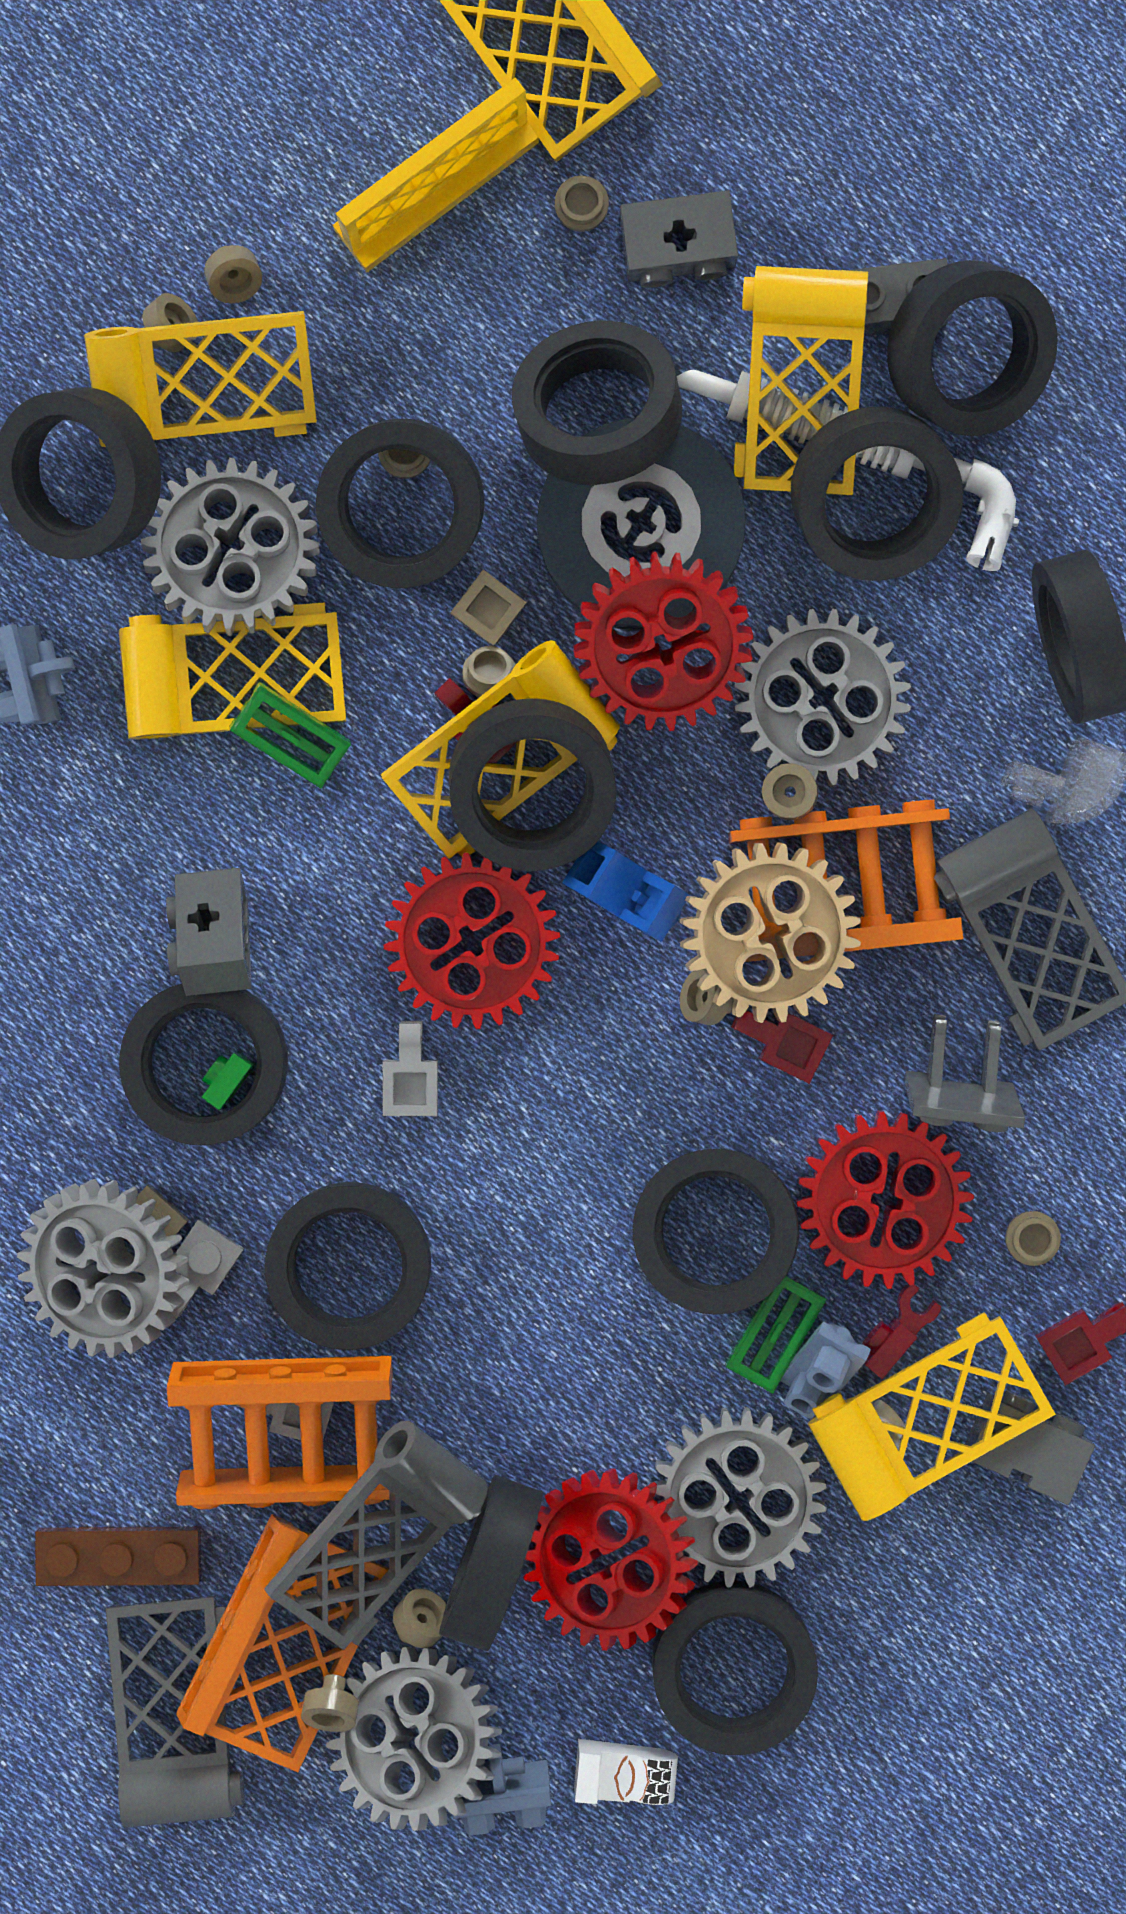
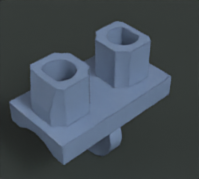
[0,624,75,724]
[781,1321,871,1419]
[453,1744,551,1836]

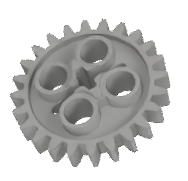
[141,458,320,636]
[733,609,911,787]
[17,1179,189,1358]
[650,1407,827,1587]
[326,1647,502,1831]

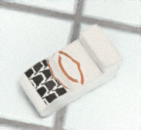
[574,1739,678,1805]

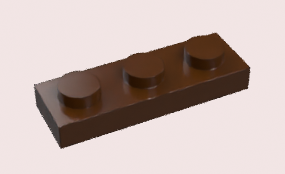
[35,1526,201,1586]

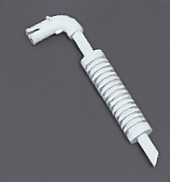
[677,370,1020,571]

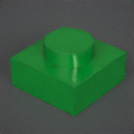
[201,1051,257,1110]

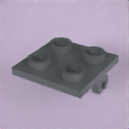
[904,1014,1025,1132]

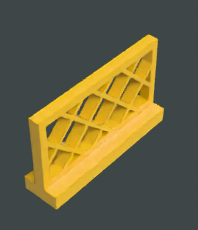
[440,0,663,162]
[333,77,539,273]

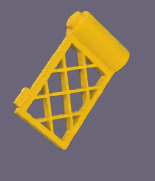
[734,266,869,495]
[84,311,317,447]
[119,602,346,739]
[381,640,620,859]
[808,1312,1056,1521]

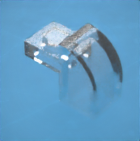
[1000,737,1126,825]

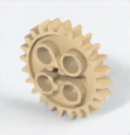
[680,842,861,1023]

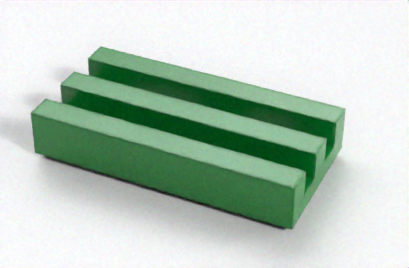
[229,682,351,789]
[725,1275,827,1394]

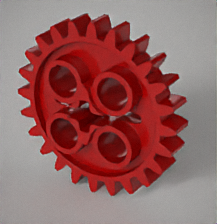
[574,552,753,731]
[383,852,560,1029]
[795,1111,974,1289]
[523,1468,698,1651]

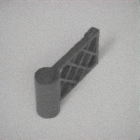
[934,808,1126,1051]
[264,1421,488,1650]
[106,1595,245,1828]

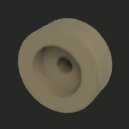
[204,245,262,303]
[142,293,198,352]
[762,763,818,820]
[680,969,734,1026]
[393,1589,446,1648]
[301,1674,359,1732]

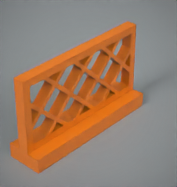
[176,1514,389,1772]

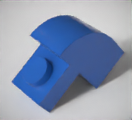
[562,841,690,943]

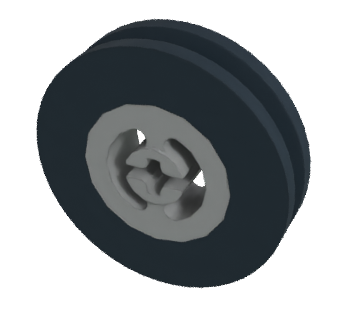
[537,418,745,631]

